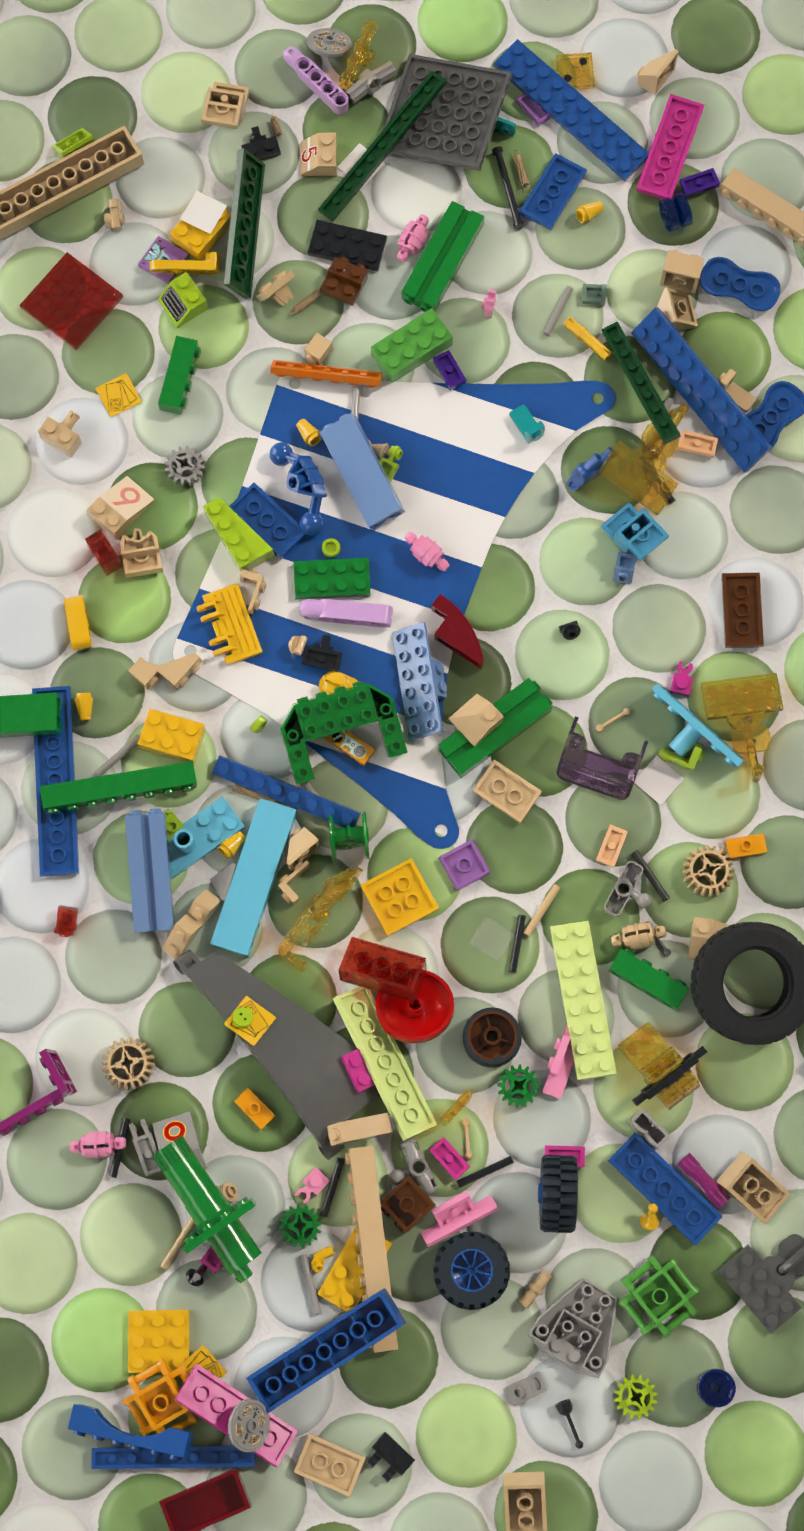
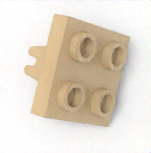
[256,270,295,306]

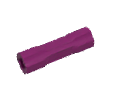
[678,1153,731,1209]

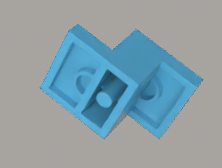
[601,503,669,561]

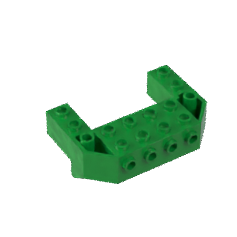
[280,681,408,784]

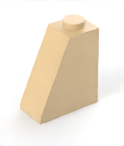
[327,1113,392,1146]

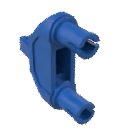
[566,447,617,492]

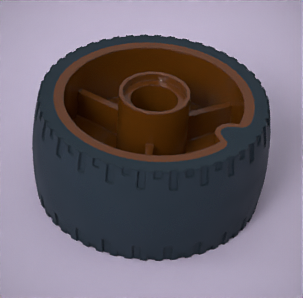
[462,1007,522,1068]

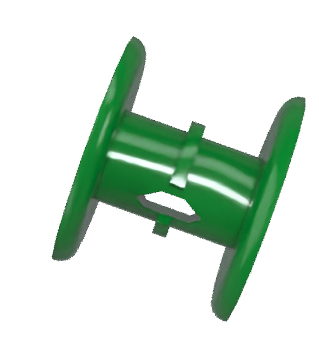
[329,811,370,863]

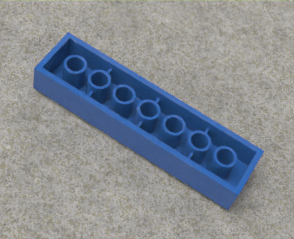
[246,1288,407,1414]

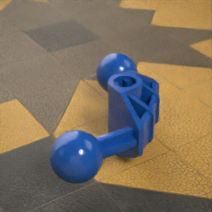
[269,442,327,536]

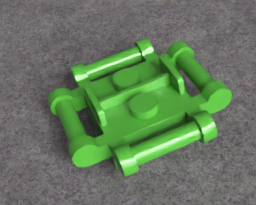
[618,1255,700,1338]

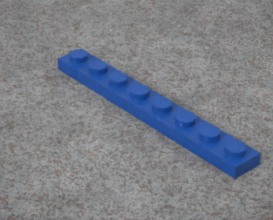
[212,755,361,828]
[91,1446,255,1469]

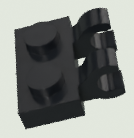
[366,1432,415,1483]

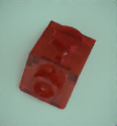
[54,905,79,937]

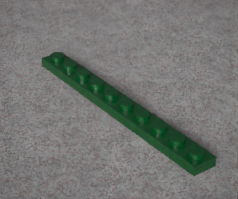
[318,71,447,222]

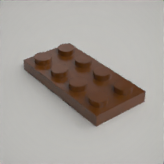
[721,572,764,648]

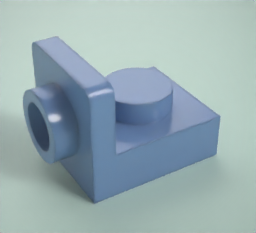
[613,552,636,584]

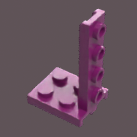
[0,1049,78,1136]

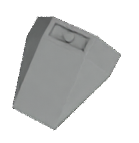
[528,1278,618,1379]

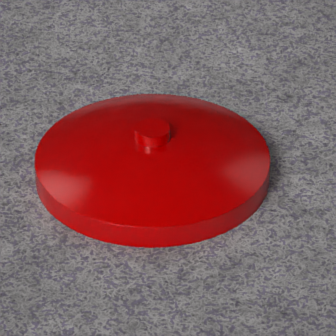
[376,969,455,1043]

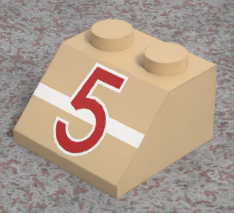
[301,133,337,176]

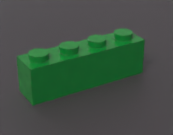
[158,336,201,415]
[608,949,689,1011]

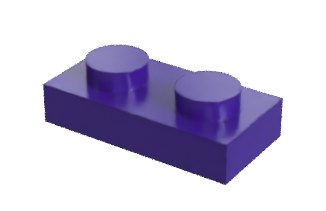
[679,168,720,198]
[433,350,466,391]

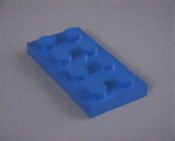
[520,153,587,231]
[229,482,306,559]

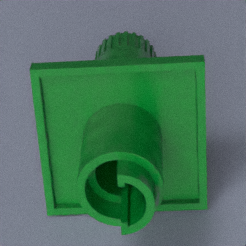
[152,1136,262,1283]

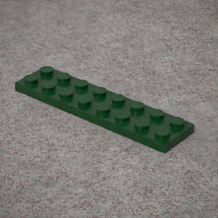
[224,148,265,299]

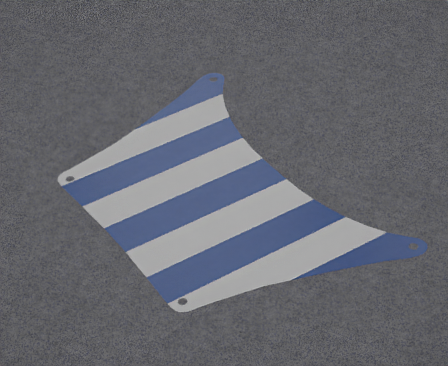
[173,376,616,849]

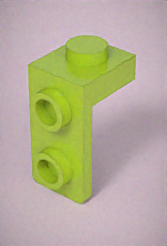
[658,742,705,770]

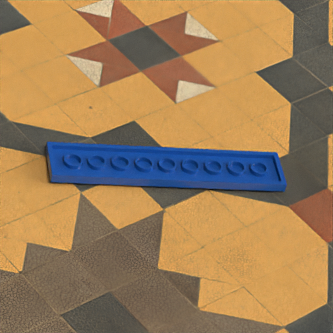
[493,39,649,181]
[631,307,772,473]
[32,686,80,877]

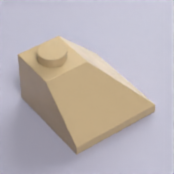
[637,49,679,95]
[657,287,698,331]
[449,694,504,747]
[287,827,320,873]
[688,917,729,960]

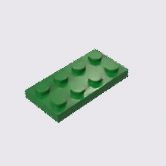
[294,558,371,599]

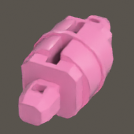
[397,214,429,262]
[404,532,450,571]
[70,1131,126,1159]

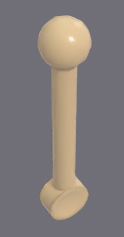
[596,708,631,732]
[462,1118,473,1160]

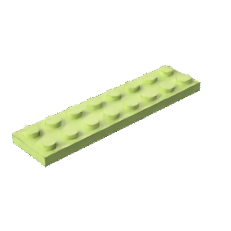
[550,921,617,1081]
[333,984,437,1141]

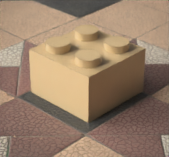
[660,250,704,294]

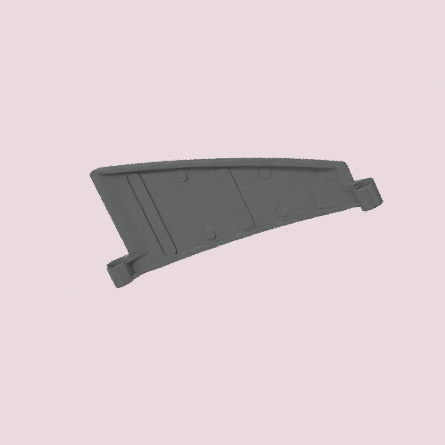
[173,950,380,1160]

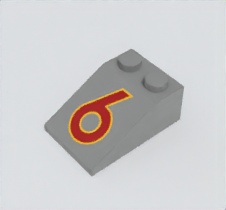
[152,1111,207,1180]

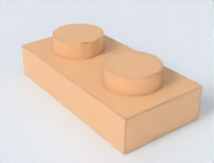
[677,430,718,458]
[596,824,628,868]

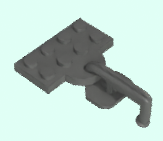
[718,1234,804,1334]

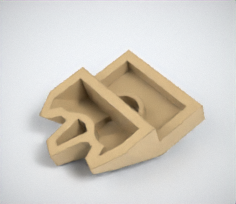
[120,528,163,578]

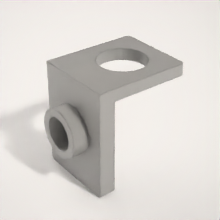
[506,1372,547,1406]

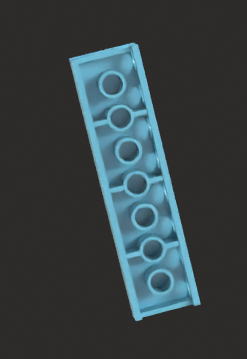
[210,798,297,957]

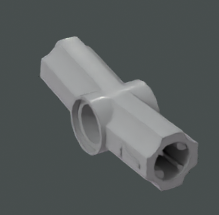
[345,61,397,104]

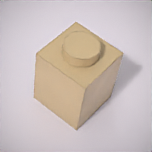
[304,333,333,365]

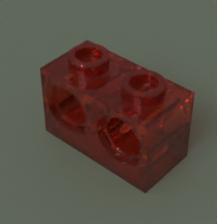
[85,529,123,576]

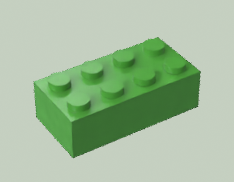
[371,308,453,383]

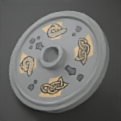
[307,28,352,57]
[228,1399,270,1452]

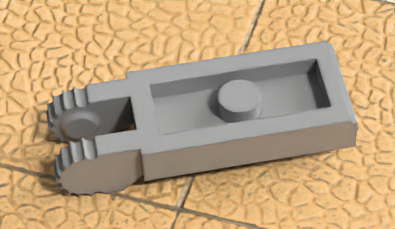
[129,1118,162,1177]

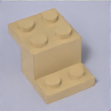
[201,82,250,129]

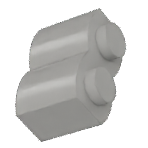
[629,1109,669,1149]

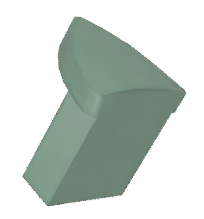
[582,284,607,306]

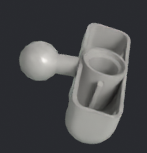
[603,861,652,917]
[389,1138,438,1196]

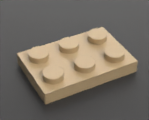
[473,760,542,824]
[294,1433,366,1497]

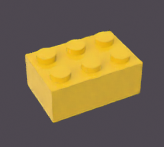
[170,193,231,261]
[138,708,206,765]

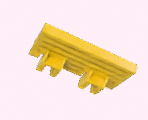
[197,583,263,665]

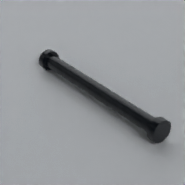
[492,146,525,229]

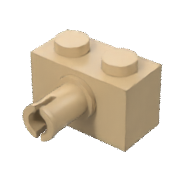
[38,410,82,458]

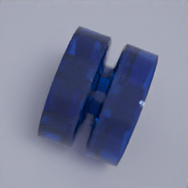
[659,193,693,232]
[696,1369,736,1407]

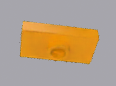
[725,833,767,860]
[234,1088,276,1130]

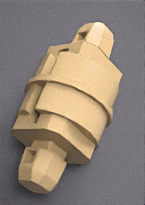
[611,922,667,950]

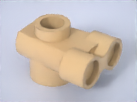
[104,199,125,230]

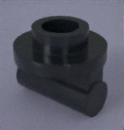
[559,620,581,640]
[186,1264,207,1287]

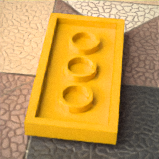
[317,1225,392,1312]

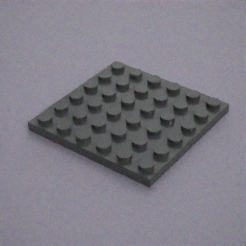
[383,54,512,171]

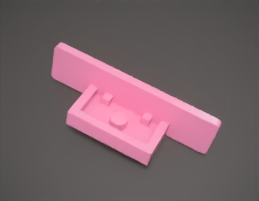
[542,1025,574,1099]
[421,1191,498,1247]

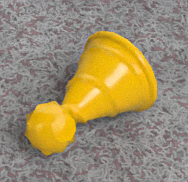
[639,1203,659,1230]

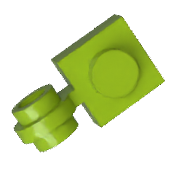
[380,446,403,482]

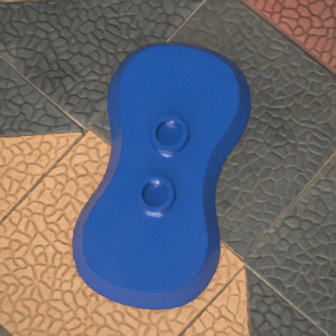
[700,257,781,311]
[746,381,804,447]

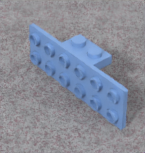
[392,622,447,741]

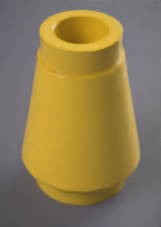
[576,201,604,223]
[296,419,322,446]
[74,693,93,721]
[218,831,246,859]

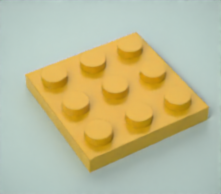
[360,858,439,936]
[128,1310,190,1373]

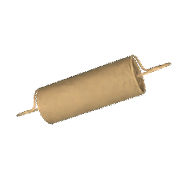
[269,113,283,140]

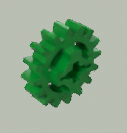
[497,1064,540,1108]
[278,1204,322,1248]

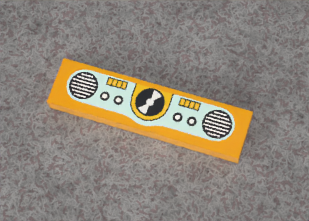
[322,730,375,766]

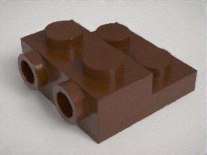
[320,257,369,306]
[380,1175,436,1233]

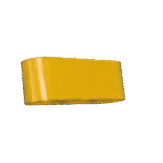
[64,595,92,651]

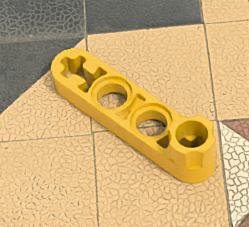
[150,252,221,275]

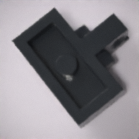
[241,126,281,160]
[301,635,343,672]

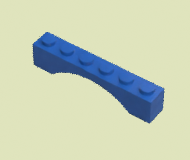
[68,1404,194,1461]

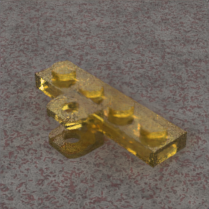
[339,18,379,90]

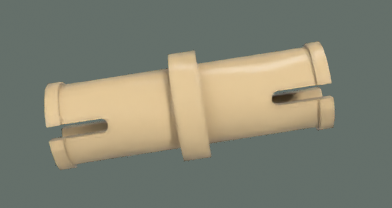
[518,1269,553,1309]

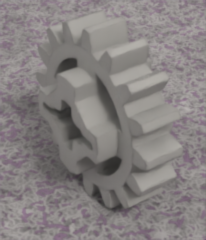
[165,446,205,487]

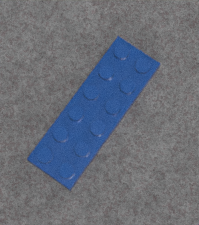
[608,1132,723,1246]

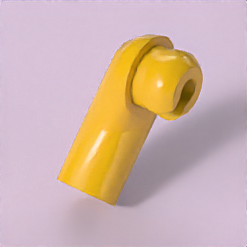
[311,1245,335,1273]

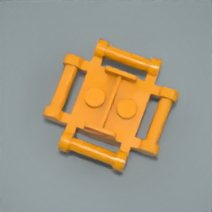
[122,1358,199,1436]

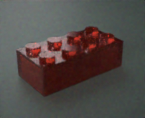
[338,937,427,1002]

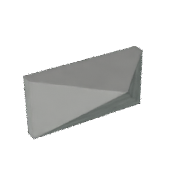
[210,863,237,903]

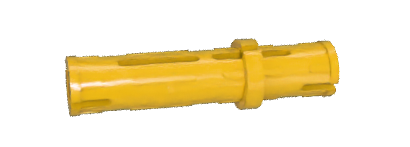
[563,316,612,361]

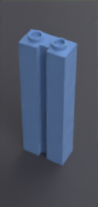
[320,413,406,531]
[125,808,175,932]

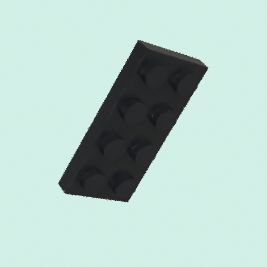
[308,220,387,271]

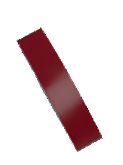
[431,594,484,670]

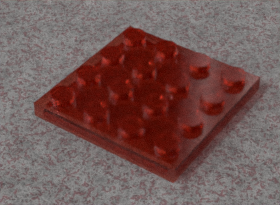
[20,252,123,350]

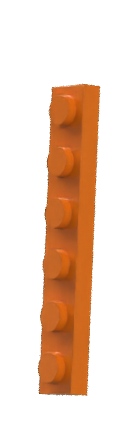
[270,360,383,388]

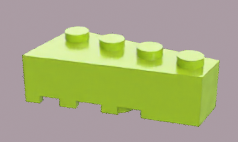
[203,497,274,572]

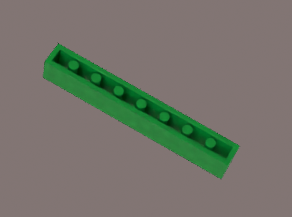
[40,761,197,814]

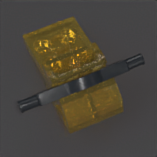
[618,1022,707,1110]

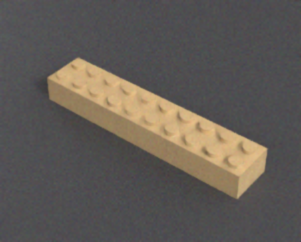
[0,125,144,240]

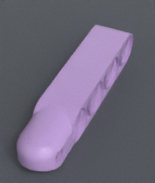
[283,46,349,115]
[299,599,393,628]

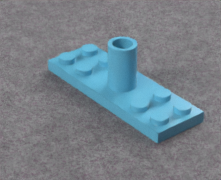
[652,684,746,767]
[128,796,245,880]

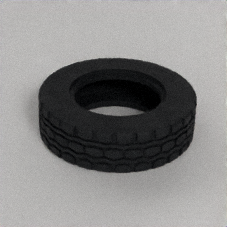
[690,922,804,1045]

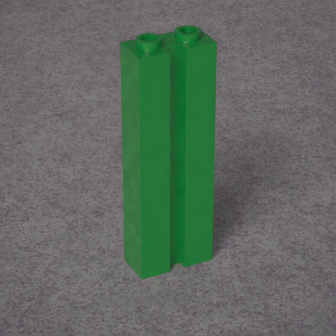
[401,201,484,312]
[438,678,552,779]
[0,692,62,738]

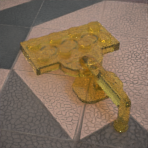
[598,405,688,515]
[701,673,783,783]
[278,866,363,972]

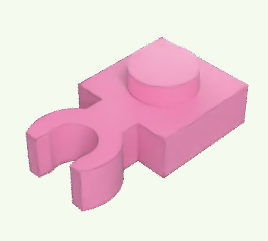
[482,290,496,318]
[295,1167,330,1204]

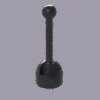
[555,1399,584,1449]

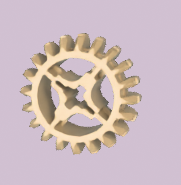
[682,845,735,897]
[101,1037,155,1091]

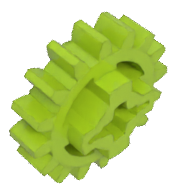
[613,1374,658,1420]

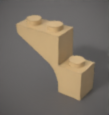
[128,653,202,690]
[162,889,222,959]

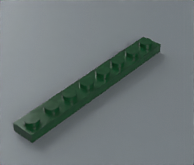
[601,321,681,445]

